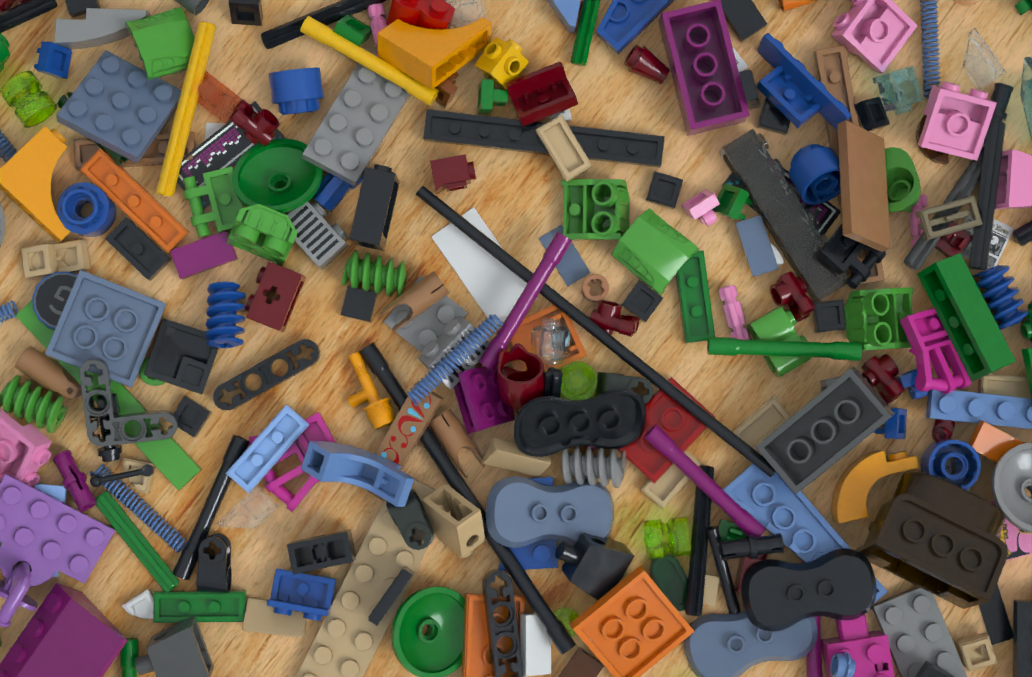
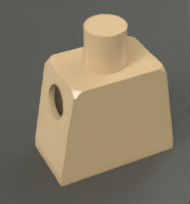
[422,483,485,558]

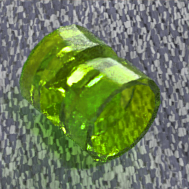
[0,71,57,128]
[561,362,598,400]
[643,516,691,560]

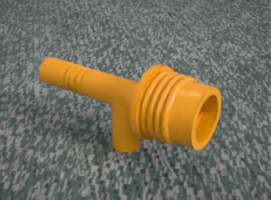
[348,352,395,430]

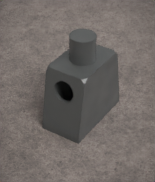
[135,616,214,677]

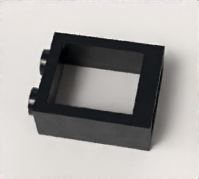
[349,164,400,251]

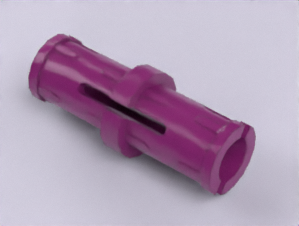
[53,450,97,512]

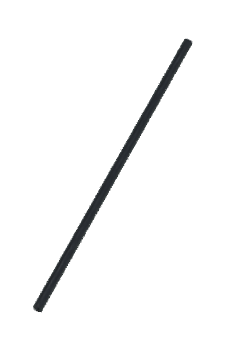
[416,186,776,477]

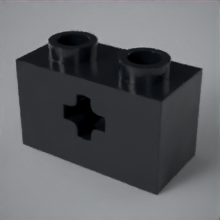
[287,529,356,575]

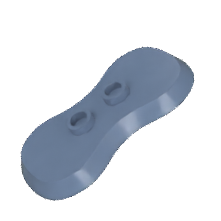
[486,476,614,548]
[684,611,818,677]

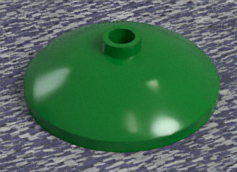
[232,139,323,213]
[391,586,465,677]

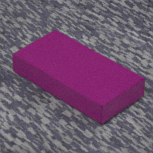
[170,230,238,280]

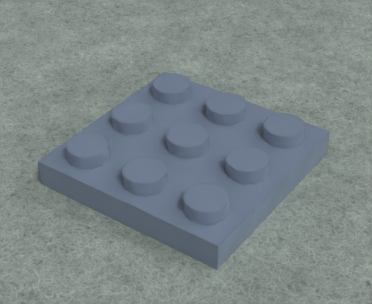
[56,51,181,163]
[45,270,166,388]

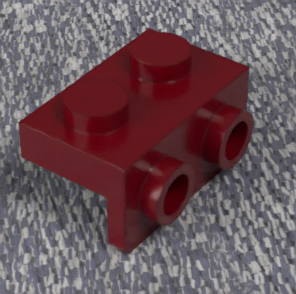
[506,62,578,127]

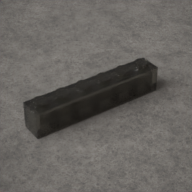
[719,129,849,303]

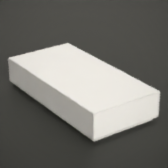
[520,613,551,677]

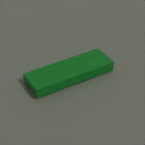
[676,250,715,343]
[153,590,246,623]

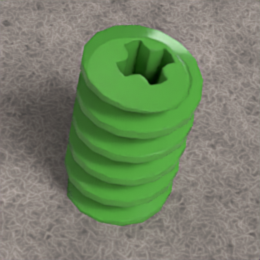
[342,250,408,297]
[0,375,67,434]

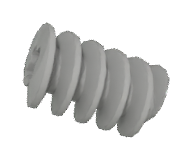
[561,446,626,488]

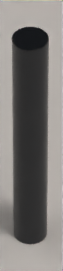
[706,526,741,614]

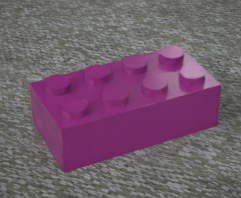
[658,0,750,136]

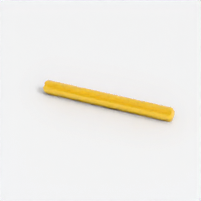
[156,21,216,197]

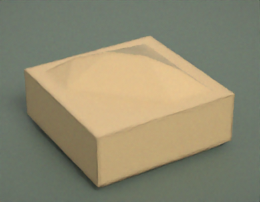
[957,632,997,672]

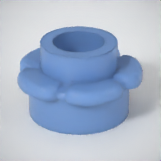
[830,652,856,677]

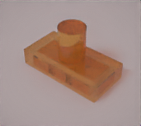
[179,71,242,124]

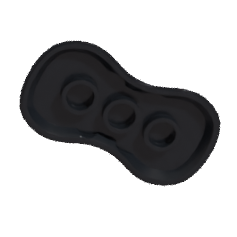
[514,389,646,457]
[741,548,876,631]

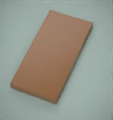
[838,120,891,252]

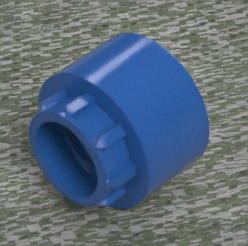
[269,67,324,115]
[789,144,841,205]
[57,182,116,237]
[921,439,981,490]

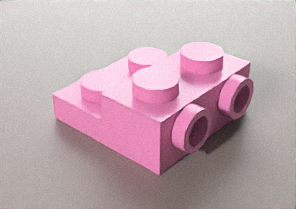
[831,0,918,73]
[918,81,997,161]
[0,408,52,487]

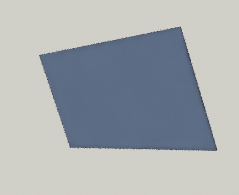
[735,215,779,277]
[539,225,590,286]

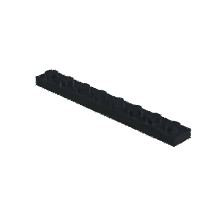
[423,109,665,168]

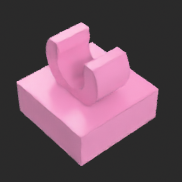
[681,189,720,226]

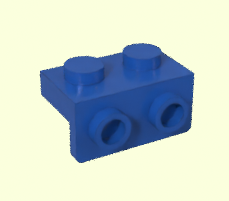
[267,569,337,621]

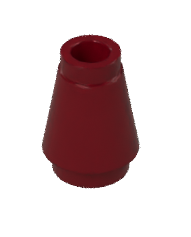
[624,44,670,84]

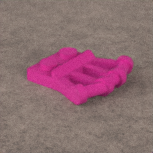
[900,308,971,394]
[249,412,337,512]

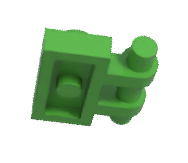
[183,166,244,237]

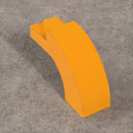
[831,450,919,524]

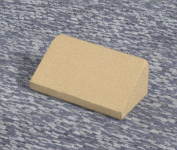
[482,437,551,477]
[242,598,307,638]

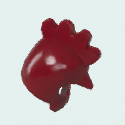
[497,343,545,414]

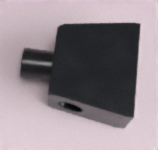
[555,533,634,600]

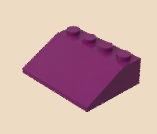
[0,583,128,677]

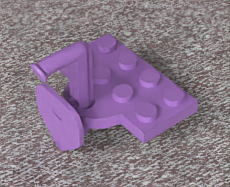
[0,473,116,627]

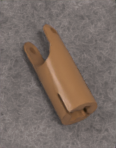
[380,271,449,331]
[15,346,82,398]
[429,408,485,478]

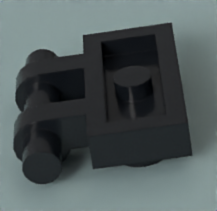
[817,224,886,289]

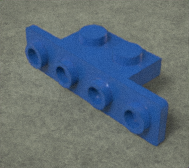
[756,33,851,131]

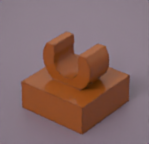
[435,72,459,108]

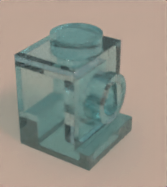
[872,66,923,115]

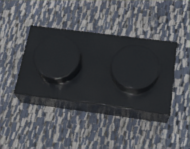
[105,217,172,281]

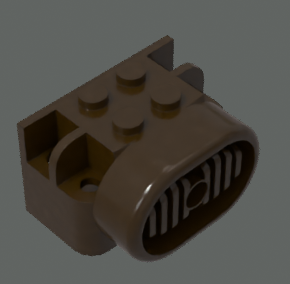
[856,471,1008,609]

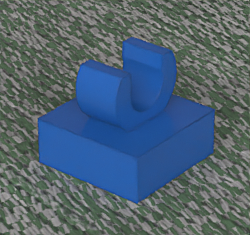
[34,42,72,79]
[893,369,928,399]
[874,408,907,439]

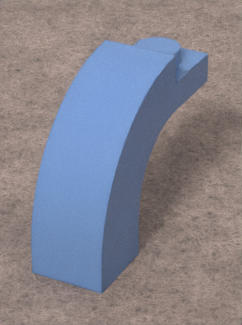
[301,441,415,507]

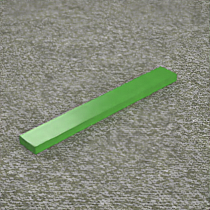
[16,300,202,490]

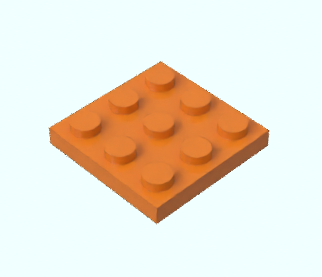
[570,565,695,677]

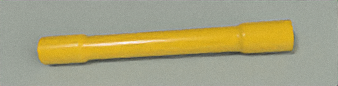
[300,16,439,106]

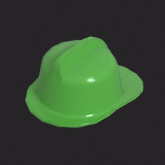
[885,147,921,213]

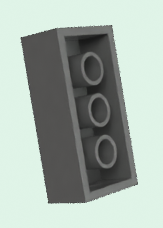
[756,366,895,495]

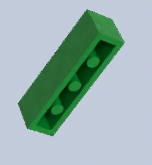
[917,253,1016,382]

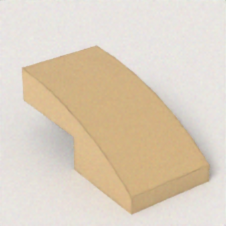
[21,239,90,278]

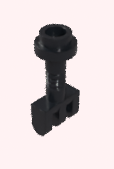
[89,393,122,462]

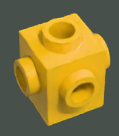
[474,37,529,90]

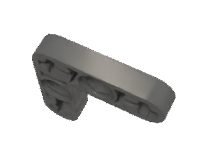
[80,357,178,447]

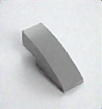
[55,8,151,49]

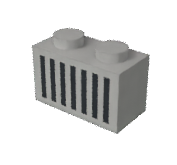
[288,201,349,270]
[418,316,489,390]

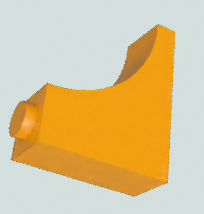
[377,17,492,90]
[0,126,70,243]

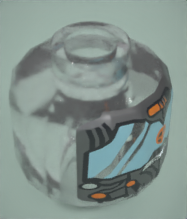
[531,319,570,365]

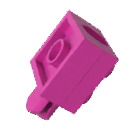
[821,615,895,677]

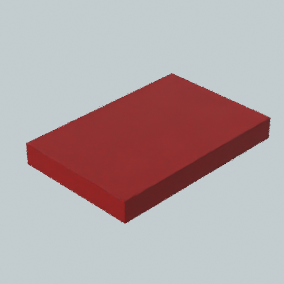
[617,377,716,484]

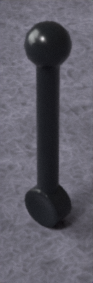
[90,464,154,487]

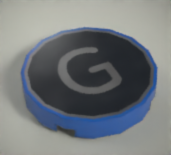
[32,272,78,330]

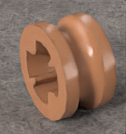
[582,274,609,302]

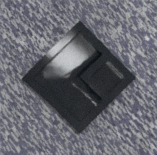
[143,318,219,395]

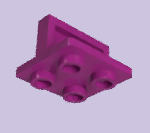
[454,365,515,434]

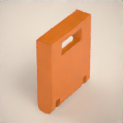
[497,305,587,372]

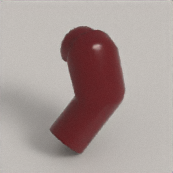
[932,419,955,442]

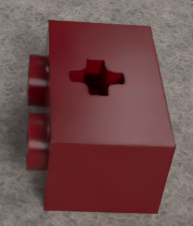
[245,262,306,332]

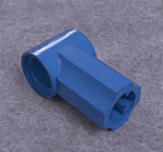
[312,173,364,212]

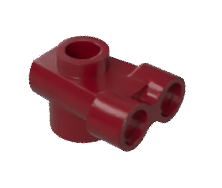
[229,99,280,147]
[770,271,815,323]
[590,300,640,337]
[861,354,905,405]

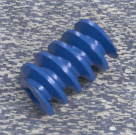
[972,265,1029,330]
[205,282,246,348]

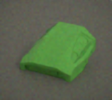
[125,7,195,80]
[561,179,630,241]
[226,204,298,266]
[612,208,699,295]
[844,287,913,351]

